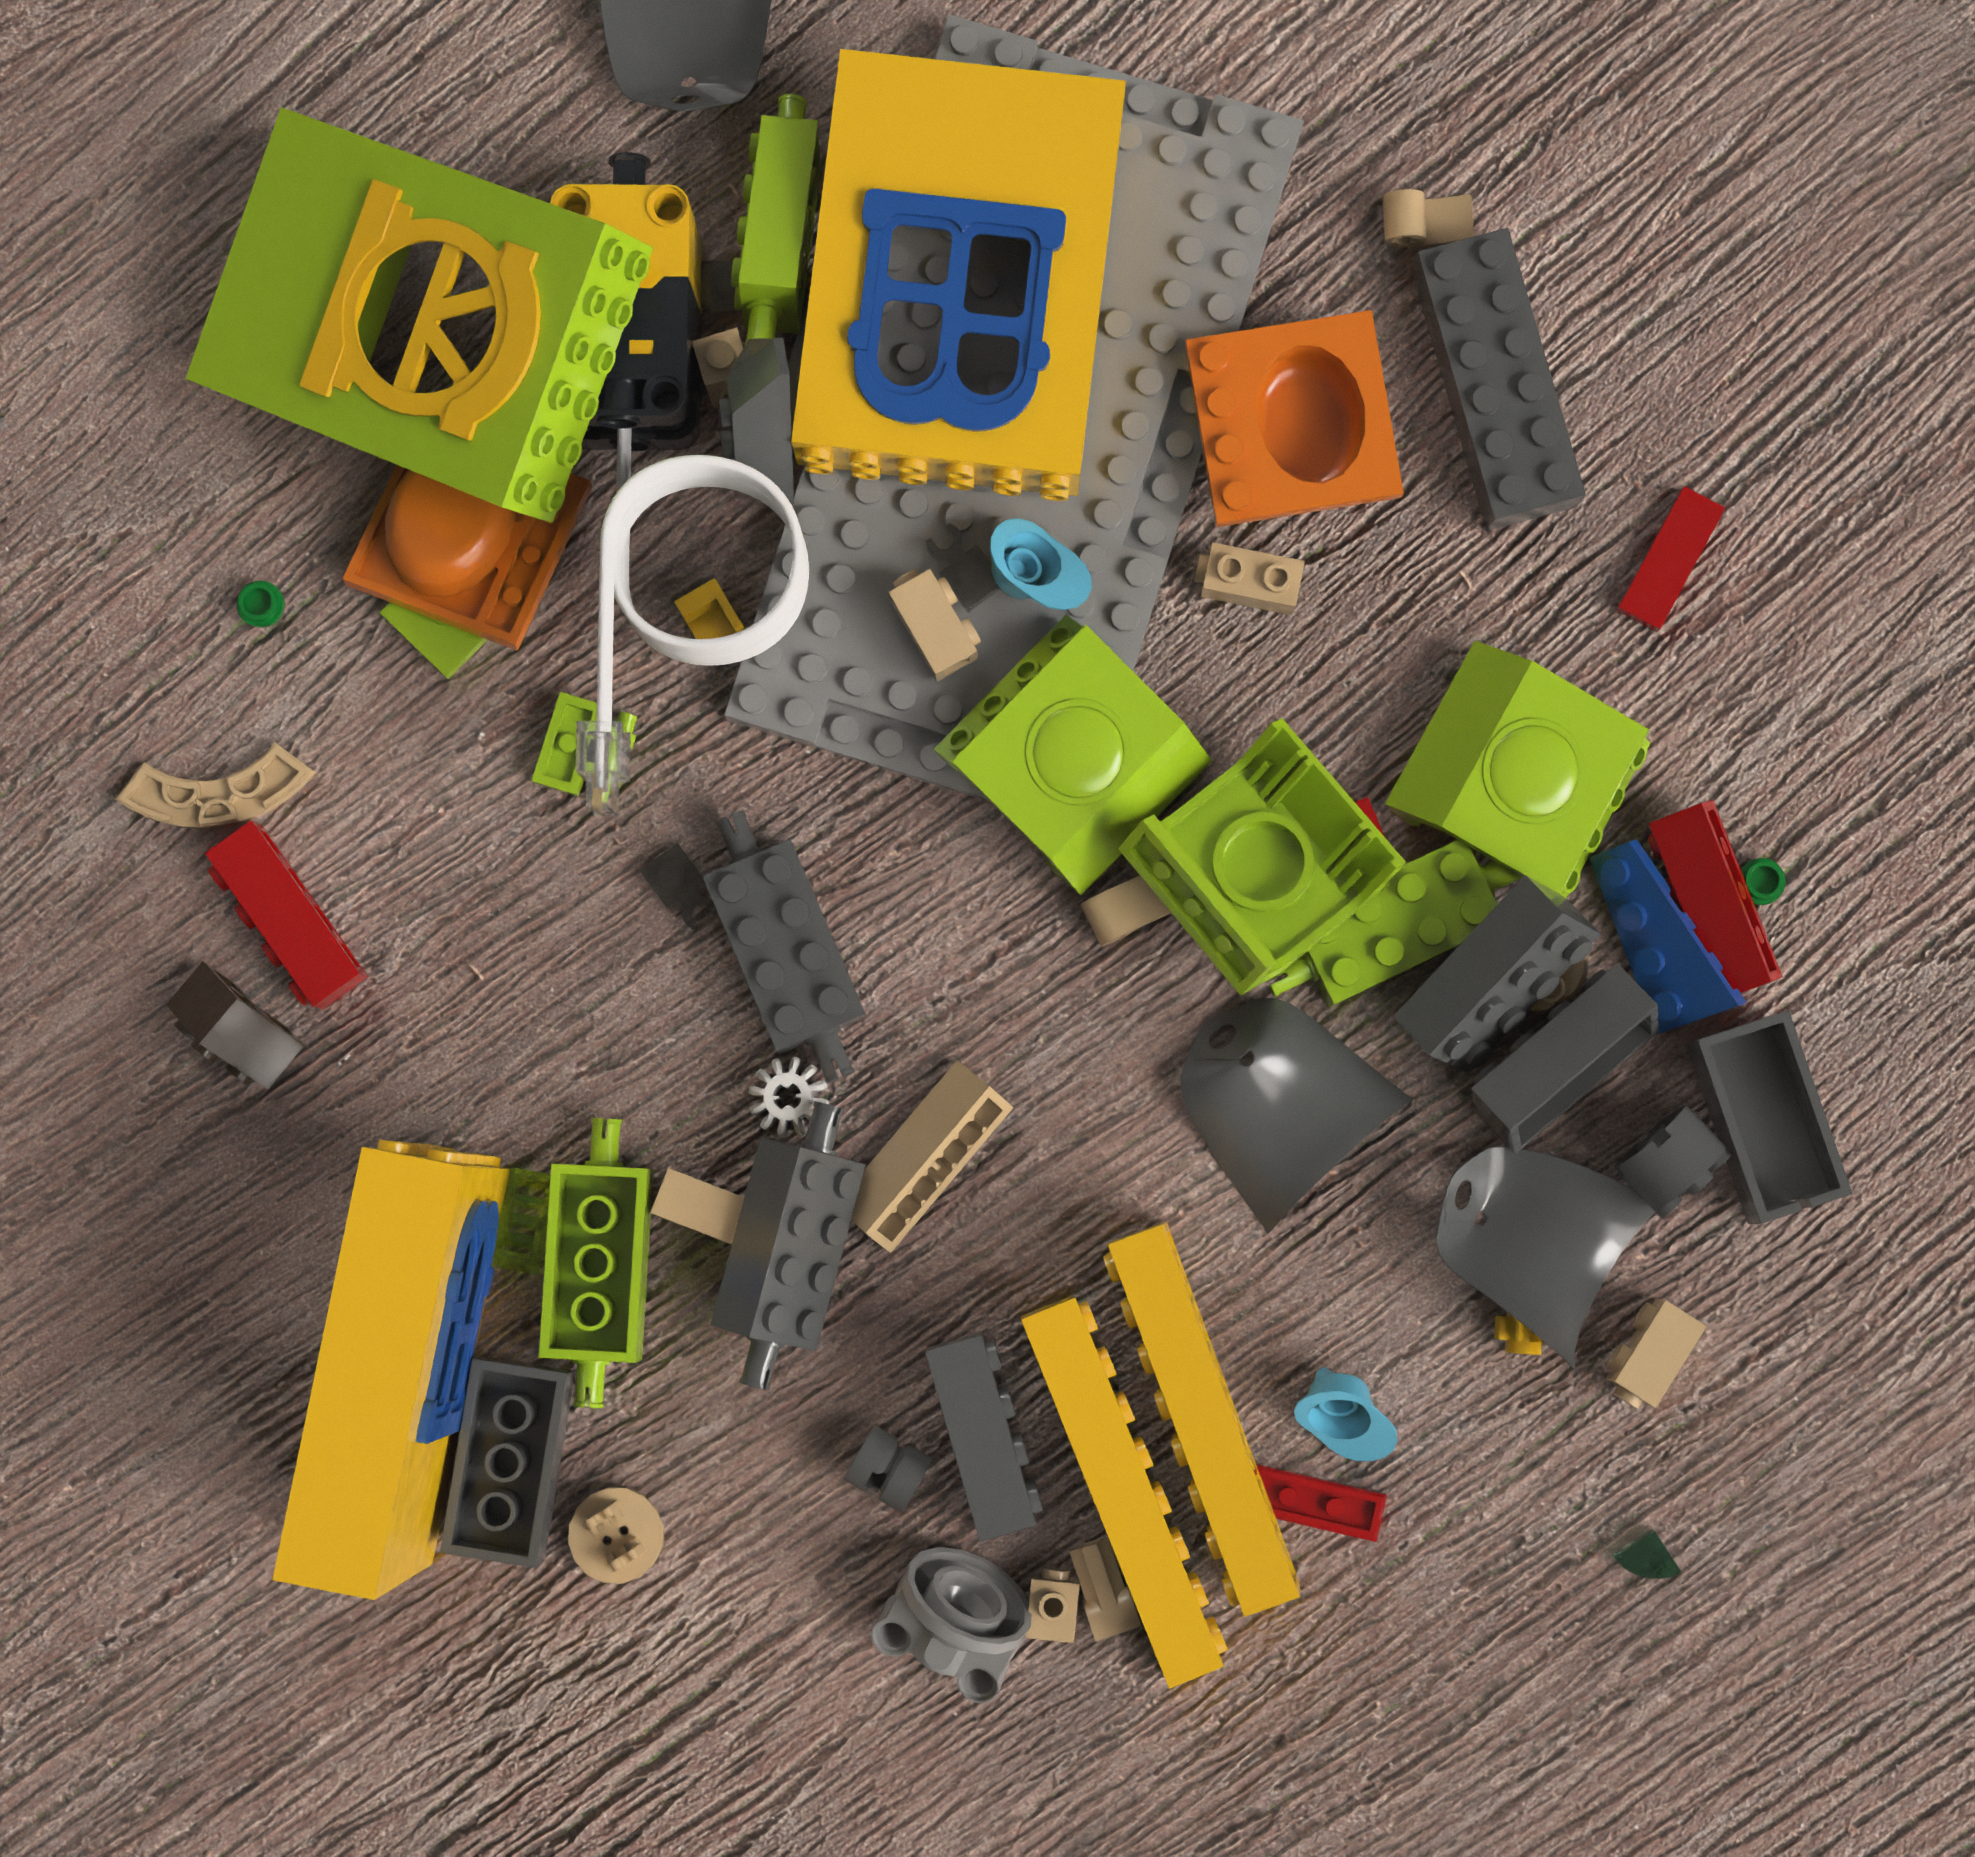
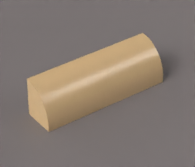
[851,1060,1014,1253]

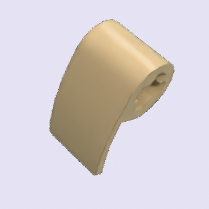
[1383,189,1474,247]
[1080,876,1172,947]

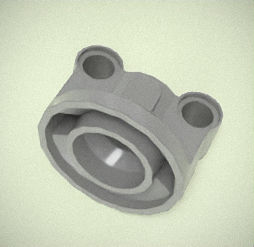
[871,1547,1032,1703]

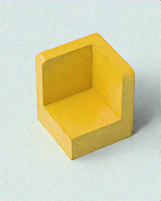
[674,578,744,639]

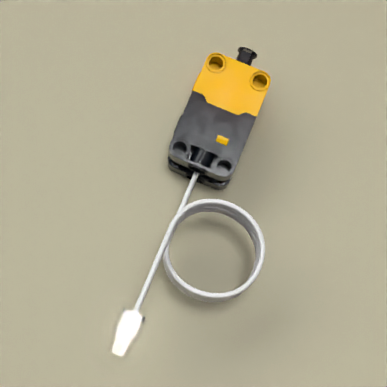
[550,152,809,815]

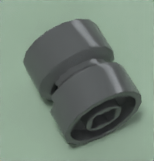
[844,1425,933,1513]

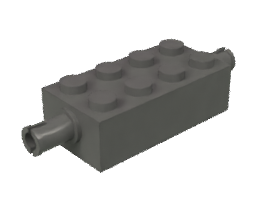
[702,811,867,1084]
[710,1101,866,1390]

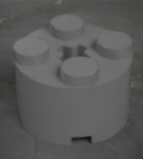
[1615,1105,1732,1219]

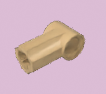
[1069,1536,1141,1642]

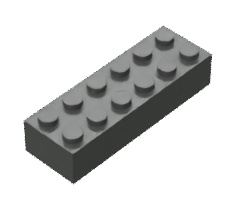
[1411,228,1586,531]

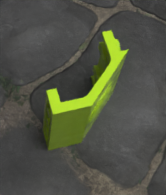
[934,614,1212,895]
[1385,641,1650,898]
[1118,718,1406,996]

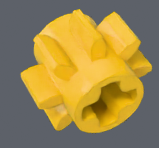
[1494,1312,1544,1355]

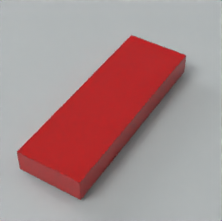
[1616,486,1725,632]
[1254,1464,1387,1542]

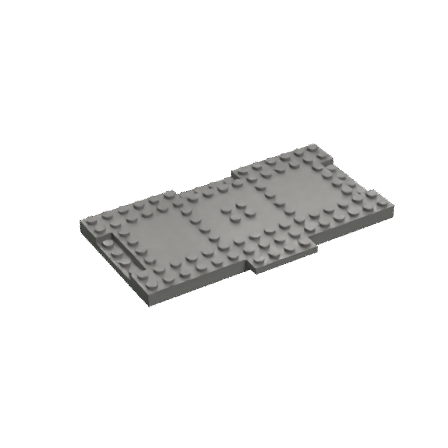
[724,14,1304,802]

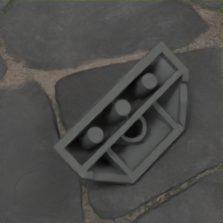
[718,338,794,504]

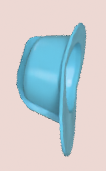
[990,518,1092,610]
[1294,1367,1398,1461]

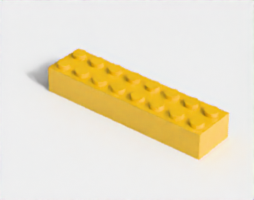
[1103,1221,1300,1617]
[1021,1295,1228,1689]

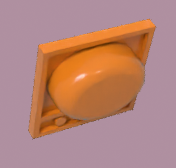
[1185,310,1404,527]
[342,465,592,651]

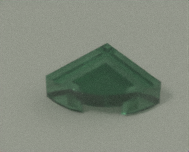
[1612,1529,1681,1579]

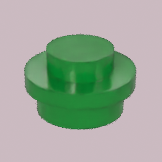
[237,581,285,628]
[1741,858,1786,905]

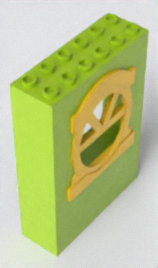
[185,107,653,523]

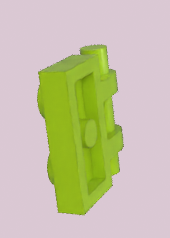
[531,692,638,806]

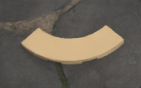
[115,743,316,829]

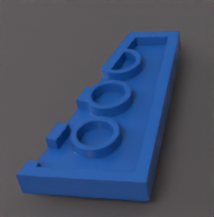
[1589,839,1747,1034]

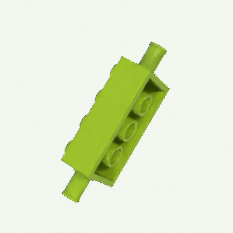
[731,94,821,347]
[1266,840,1522,1008]
[539,1118,654,1408]

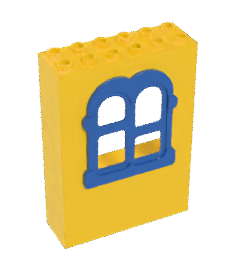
[791,49,1126,501]
[272,1139,512,1600]

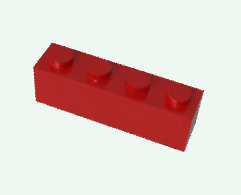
[1649,800,1783,993]
[205,820,369,1010]

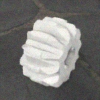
[748,1057,829,1138]

